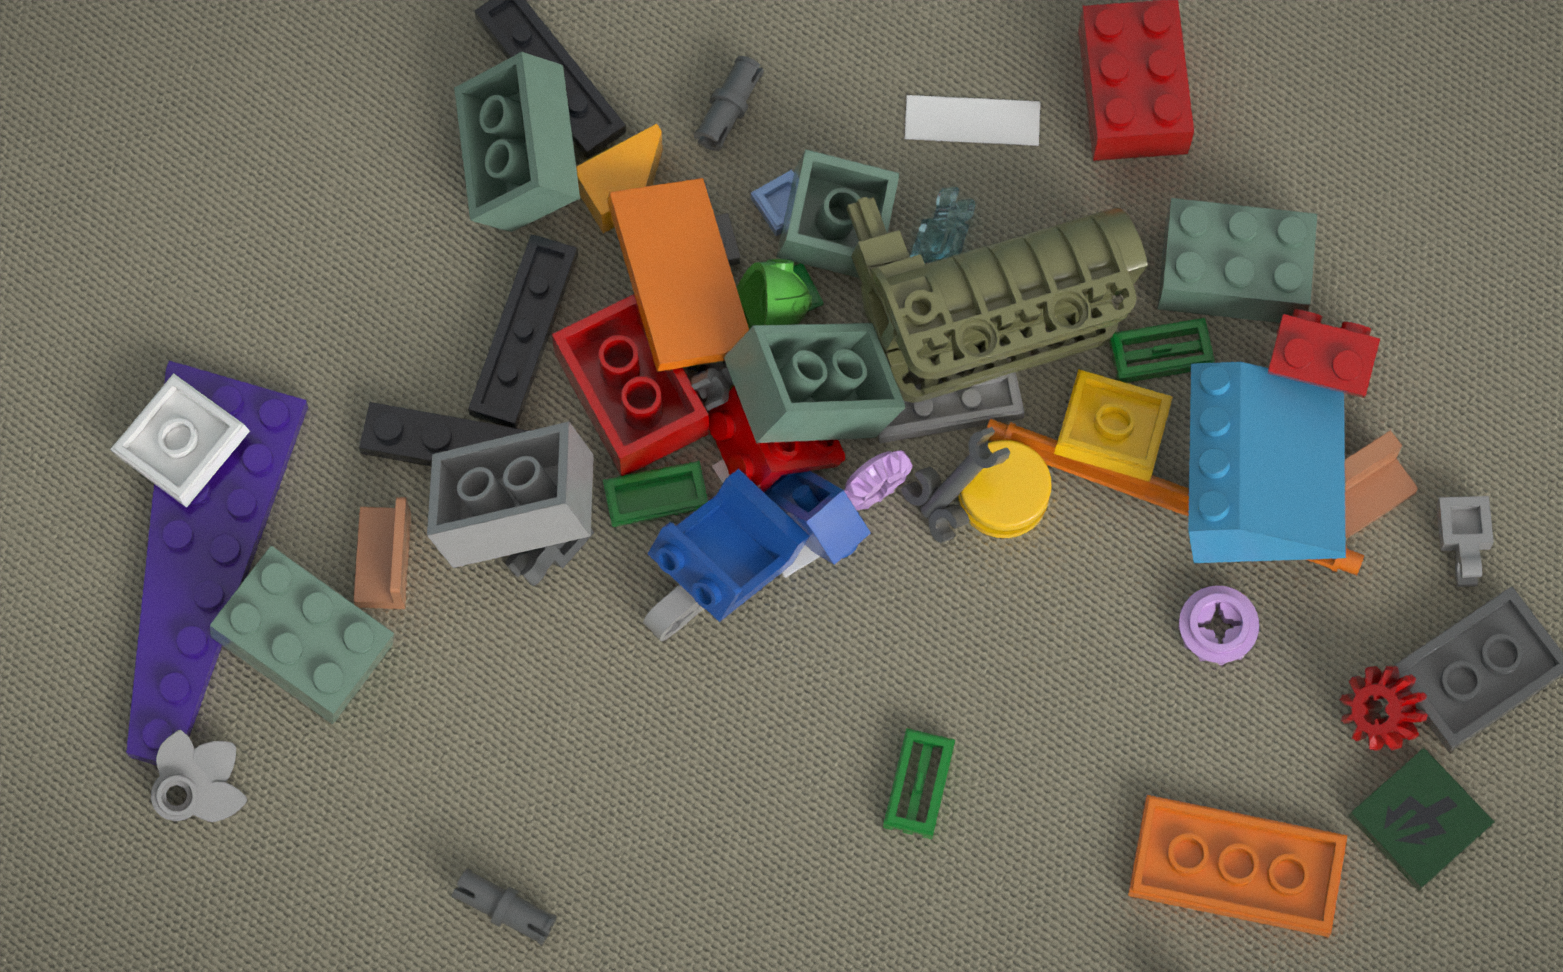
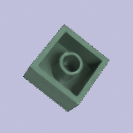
[776,149,900,278]

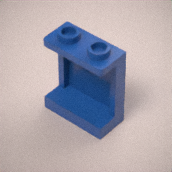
[648,469,810,622]

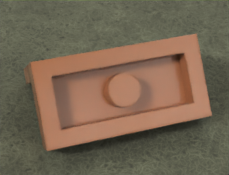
[1345,430,1418,539]
[353,497,411,609]

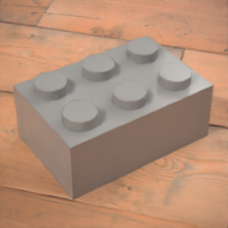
[427,422,594,568]

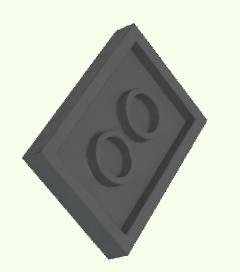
[1395,586,1563,753]

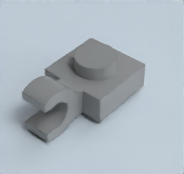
[1436,496,1494,587]

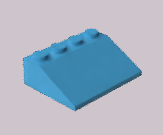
[1188,362,1346,563]

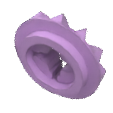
[844,450,913,510]
[1178,586,1259,666]

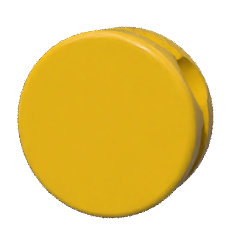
[958,440,1052,538]

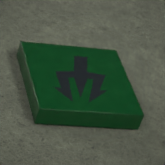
[1348,748,1495,891]

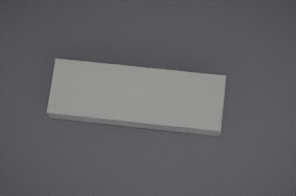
[878,372,1025,444]

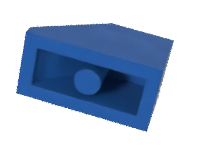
[764,471,871,565]

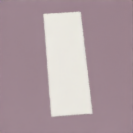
[905,95,1040,146]

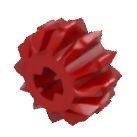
[1340,665,1428,751]

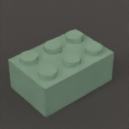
[454,52,580,232]
[1157,198,1318,323]
[724,323,906,443]
[210,546,394,724]

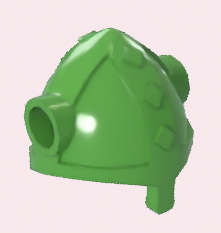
[736,259,812,329]

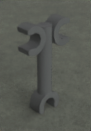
[901,427,1010,544]

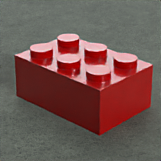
[1078,0,1194,161]
[552,294,709,476]

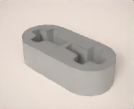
[643,585,704,641]

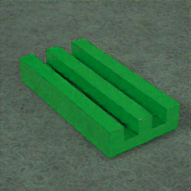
[1109,318,1215,383]
[883,728,955,840]

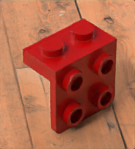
[1267,309,1380,398]
[708,386,845,492]

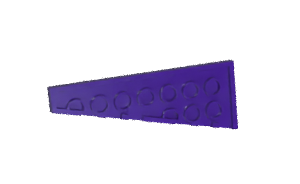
[126,361,308,766]

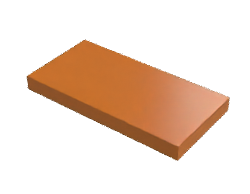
[607,178,749,372]
[1128,795,1348,937]

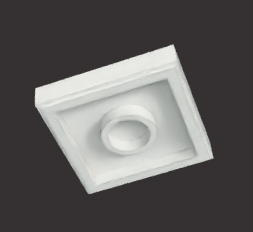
[110,373,250,508]

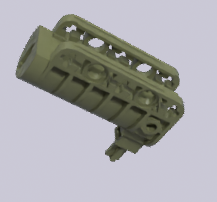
[846,197,1148,403]

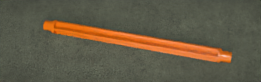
[986,419,1365,576]

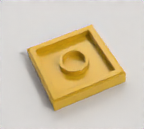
[1054,369,1173,482]

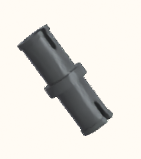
[694,56,764,151]
[452,868,557,946]

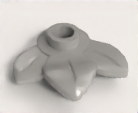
[151,730,247,822]

